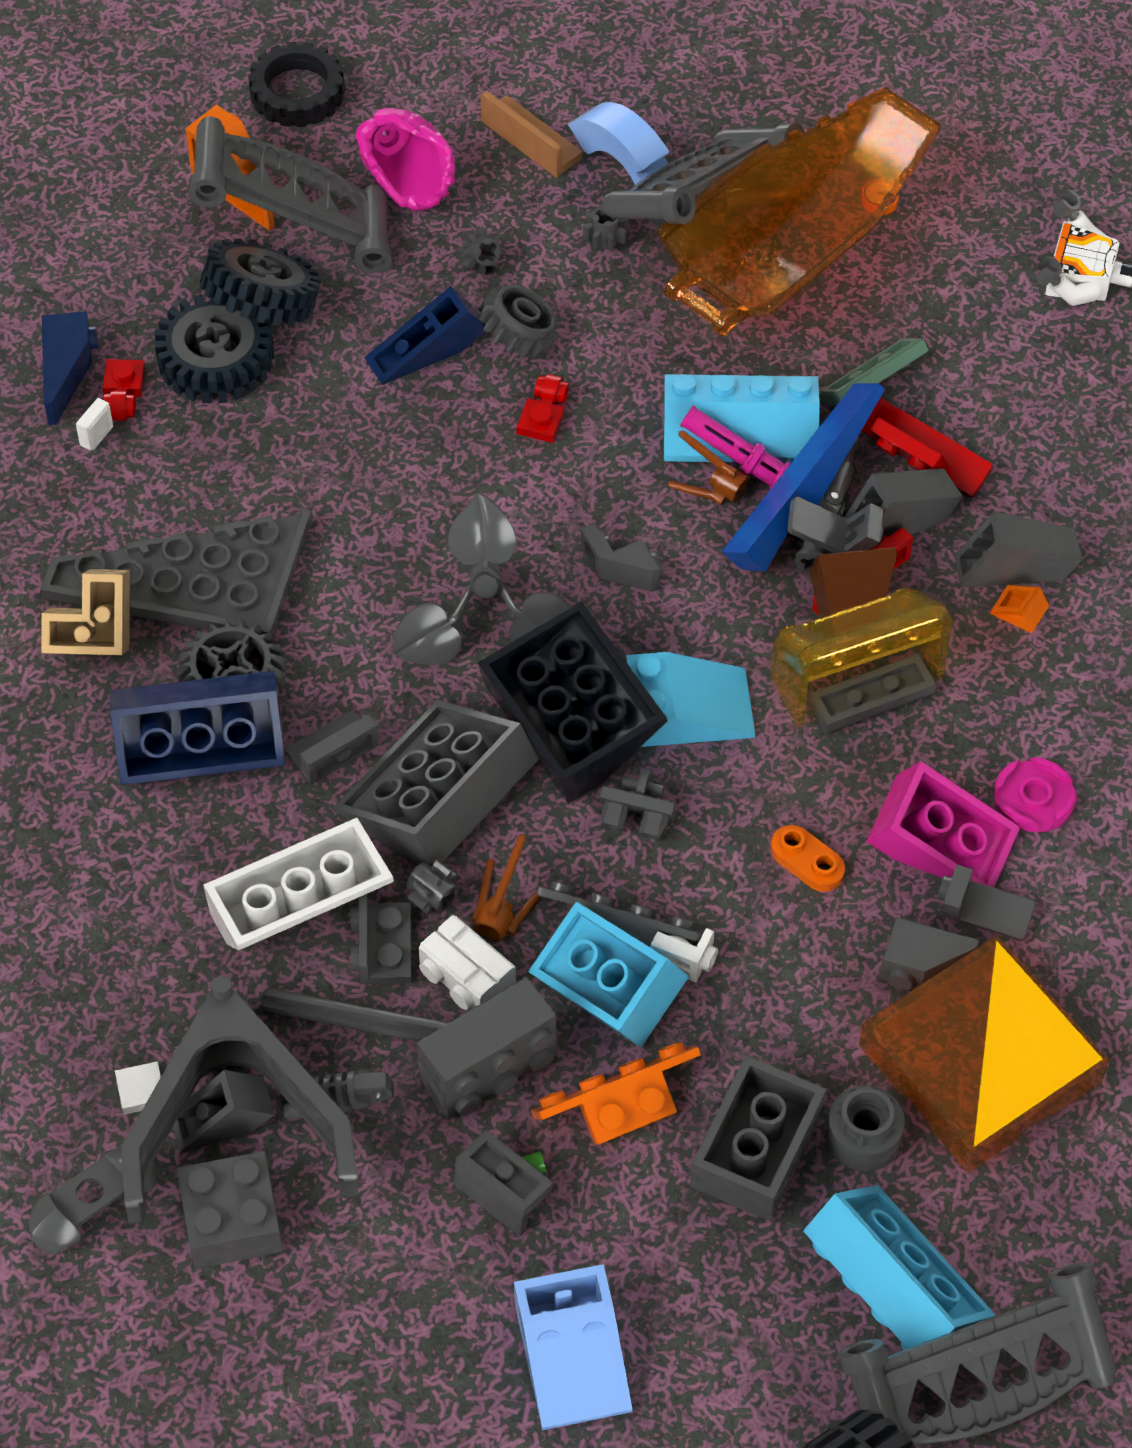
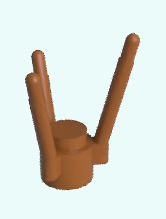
[668,430,750,505]
[471,834,545,941]

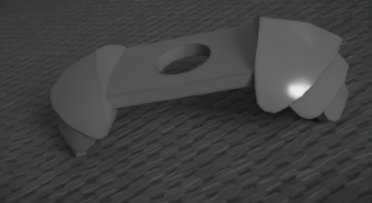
[29,1147,156,1255]

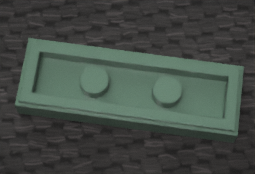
[819,338,929,406]

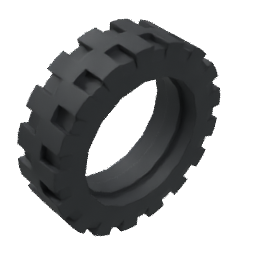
[248,42,345,127]

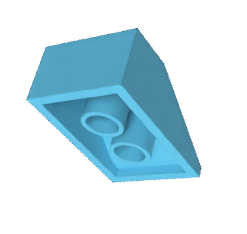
[626,652,756,747]
[528,901,689,1048]

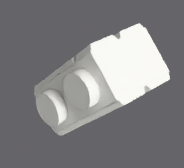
[419,915,516,1010]

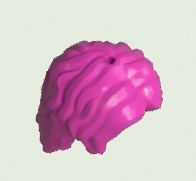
[355,108,455,211]

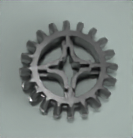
[177,619,287,698]

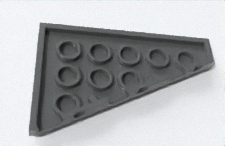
[40,509,312,636]

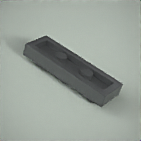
[808,654,936,734]

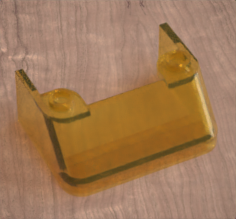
[770,588,953,727]

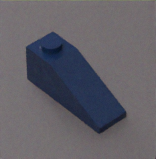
[364,286,485,385]
[41,311,99,425]

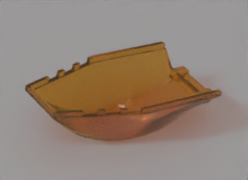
[658,87,941,336]

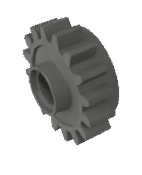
[478,285,559,358]

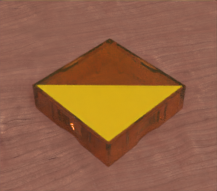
[859,936,1109,1174]

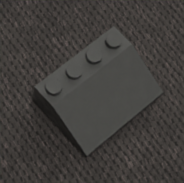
[333,700,539,866]

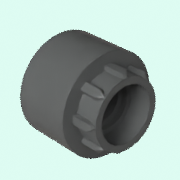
[826,1085,905,1172]

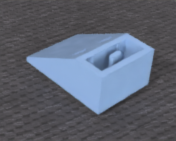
[514,1264,633,1430]

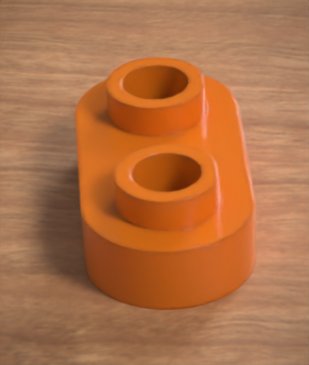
[771,825,845,892]

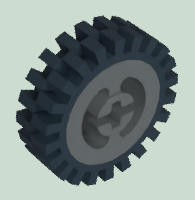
[200,239,321,325]
[154,294,274,404]

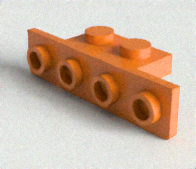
[531,1042,701,1145]

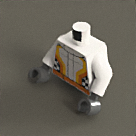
[1036,189,1132,306]

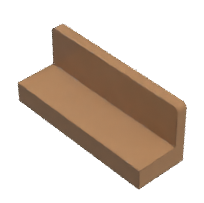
[480,91,582,178]

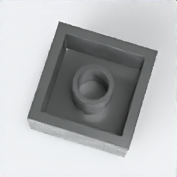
[176,1151,283,1269]

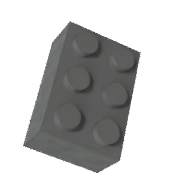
[417,977,557,1120]
[690,1055,827,1221]

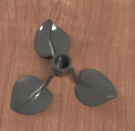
[392,492,570,665]

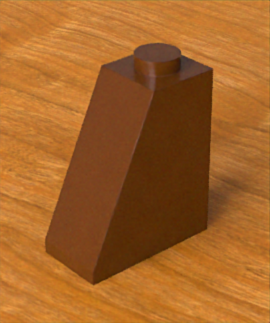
[810,547,897,662]

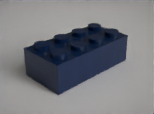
[110,671,285,785]

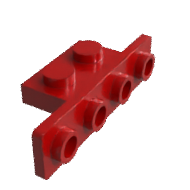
[861,398,993,497]

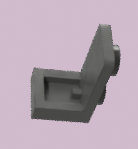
[787,497,884,553]
[937,864,1035,941]

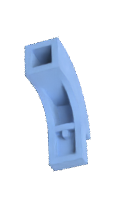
[568,102,669,191]

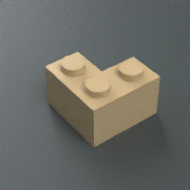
[41,569,130,655]

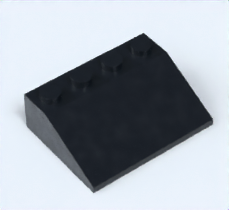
[478,601,668,804]

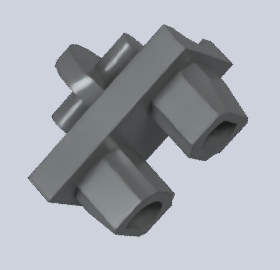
[599,769,677,841]

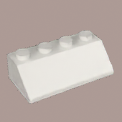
[203,818,394,951]

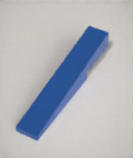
[722,383,885,572]

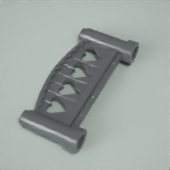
[188,116,392,273]
[602,123,807,224]
[838,1262,1117,1445]

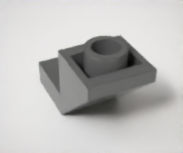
[581,523,663,592]

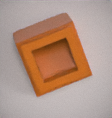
[990,585,1049,633]

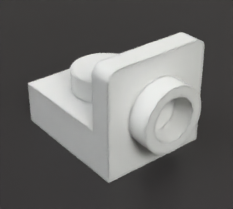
[650,928,718,982]

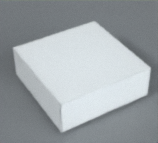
[76,398,113,450]
[115,1061,161,1115]

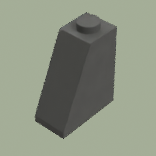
[844,468,963,550]
[955,511,1082,588]

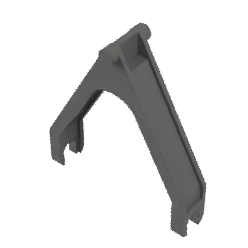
[121,976,359,1225]

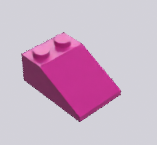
[866,761,1020,888]

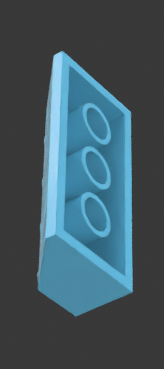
[664,374,820,463]
[803,1185,996,1350]

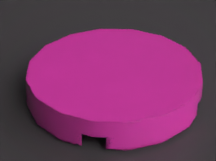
[993,758,1077,832]

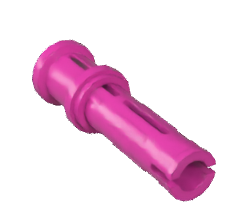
[680,405,791,491]

